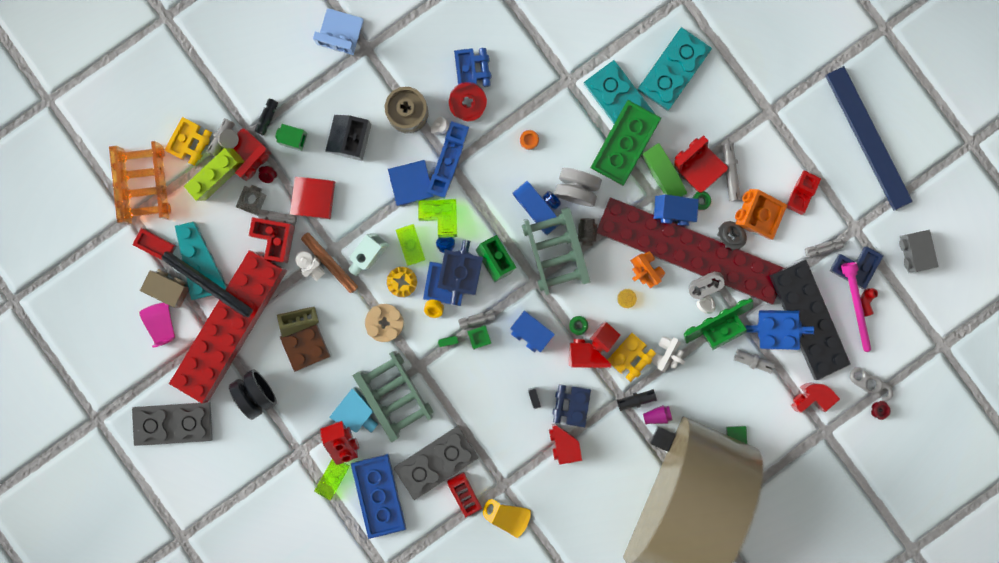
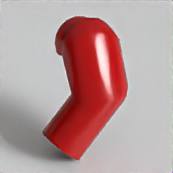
[860,288,878,317]

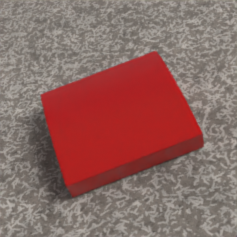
[290,177,335,219]

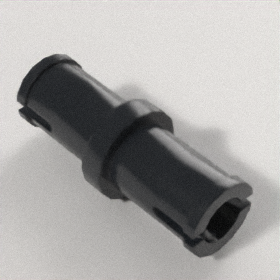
[617,389,657,411]

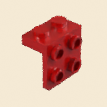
[222,129,272,181]
[674,135,728,193]

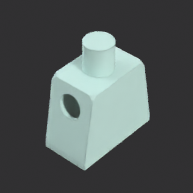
[348,233,390,276]

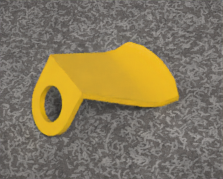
[483,499,531,538]

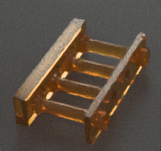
[109,141,171,224]

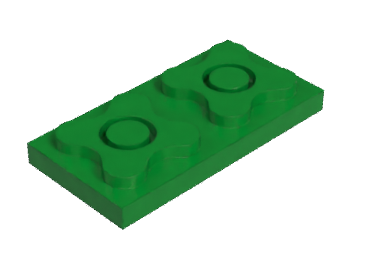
[590,100,662,186]

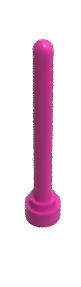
[841,262,871,352]

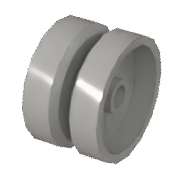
[554,168,602,207]

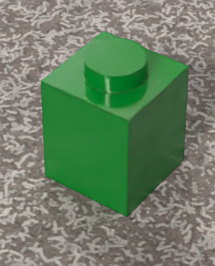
[275,124,308,151]

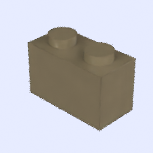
[140,269,189,308]

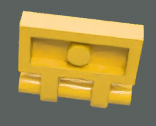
[164,117,212,166]
[607,333,657,382]

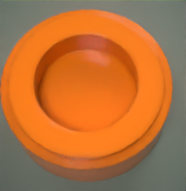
[520,130,539,150]

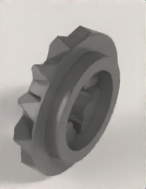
[717,221,747,251]

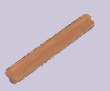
[301,233,358,293]

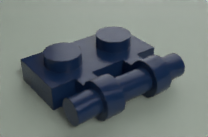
[552,384,591,428]

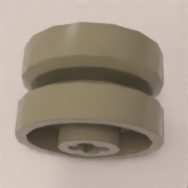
[384,87,429,133]

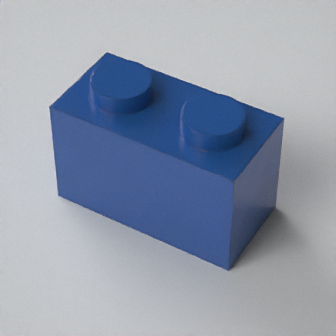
[654,195,699,226]
[510,310,555,353]

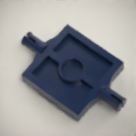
[437,239,483,306]

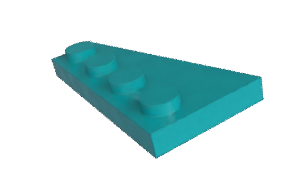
[175,222,227,300]

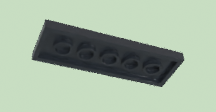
[769,259,851,380]

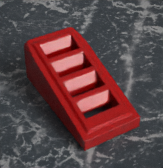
[447,472,482,518]

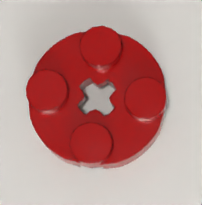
[449,82,487,122]

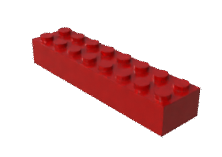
[169,250,287,404]

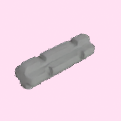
[258,209,297,226]
[805,239,844,258]
[458,310,496,329]

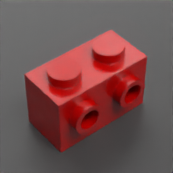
[320,421,359,465]

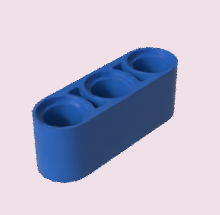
[512,181,561,235]

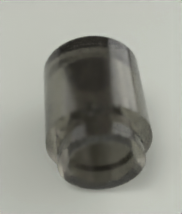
[578,218,597,246]

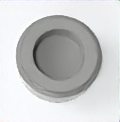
[218,129,239,148]

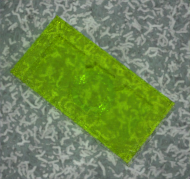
[396,224,426,266]
[314,460,350,501]

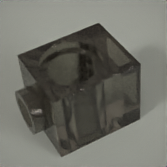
[236,185,267,216]

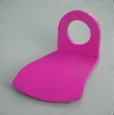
[139,303,175,348]

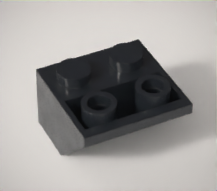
[325,115,372,161]

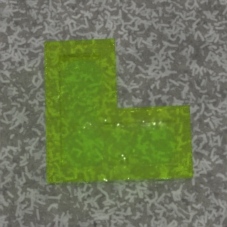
[418,199,458,238]

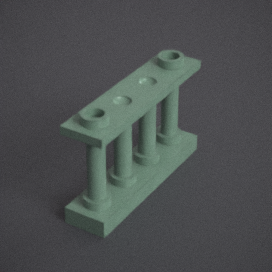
[522,207,590,295]
[352,351,434,442]

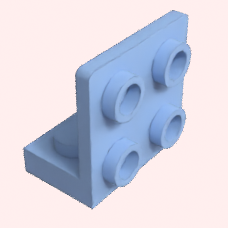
[313,8,364,55]

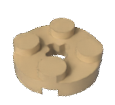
[365,304,404,342]

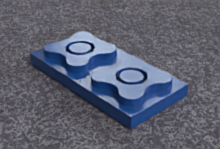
[350,453,407,539]

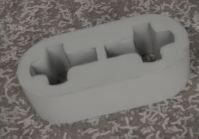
[689,272,724,299]

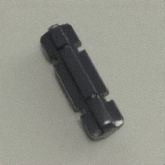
[255,98,278,135]

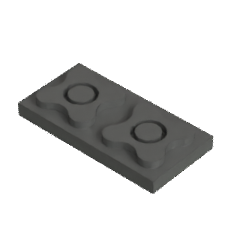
[132,402,212,446]
[393,426,479,500]

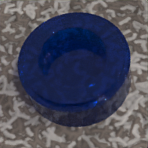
[543,191,561,210]

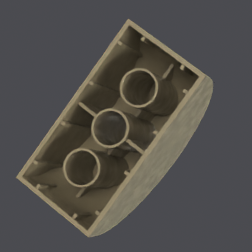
[623,416,763,563]

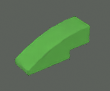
[641,143,687,197]

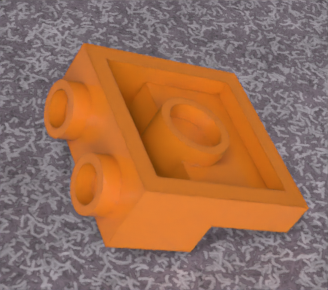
[735,189,787,240]

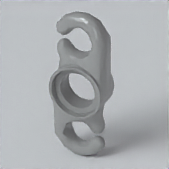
[850,367,893,401]

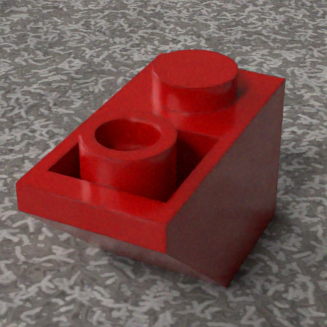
[589,322,621,353]
[549,424,582,465]

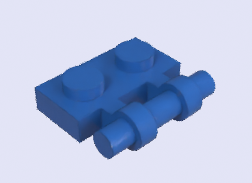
[454,48,492,87]

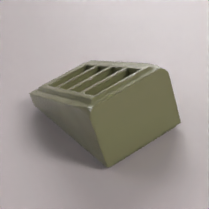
[277,306,319,337]

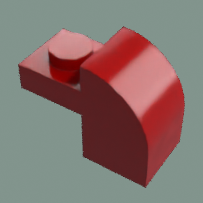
[790,383,840,413]

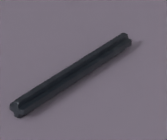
[161,251,253,318]

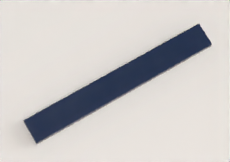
[825,66,913,211]

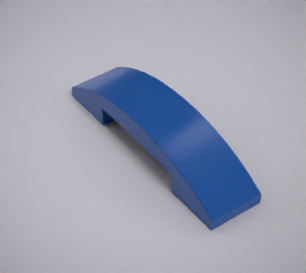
[427,121,469,199]

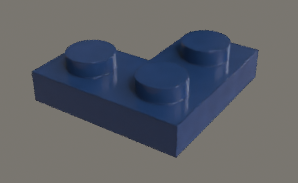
[830,246,884,289]

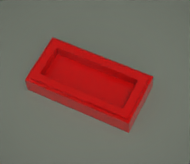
[132,228,177,260]

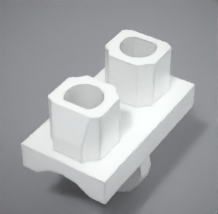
[295,251,325,281]
[652,336,685,373]

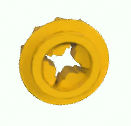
[387,267,417,297]

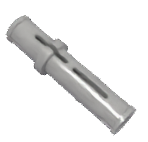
[721,143,742,201]

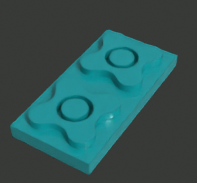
[637,27,712,111]
[583,60,655,124]

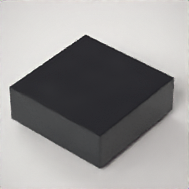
[528,387,541,409]
[650,426,676,452]

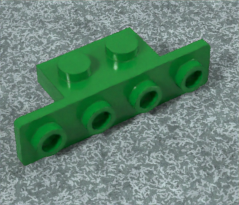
[683,298,754,350]

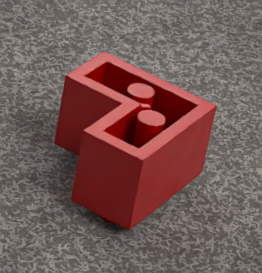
[249,217,295,263]

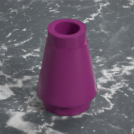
[643,405,673,425]

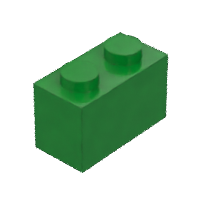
[476,235,517,282]

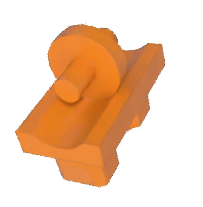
[630,251,665,288]

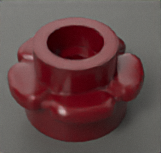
[258,166,277,183]
[871,401,891,420]

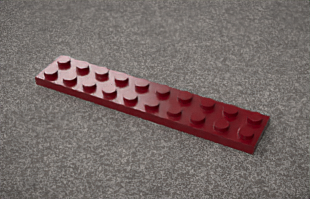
[595,197,784,305]

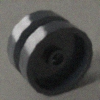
[229,369,277,420]

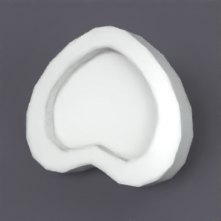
[431,116,449,135]
[697,295,715,314]

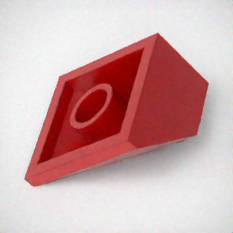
[569,339,611,368]

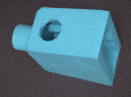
[329,387,378,433]

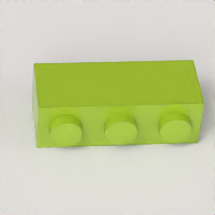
[184,148,245,201]

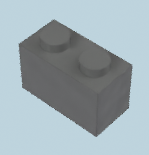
[899,230,939,273]

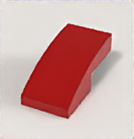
[786,170,821,215]

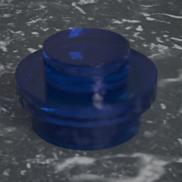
[436,236,455,253]

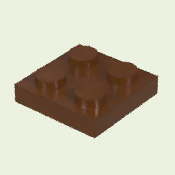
[280,324,331,372]

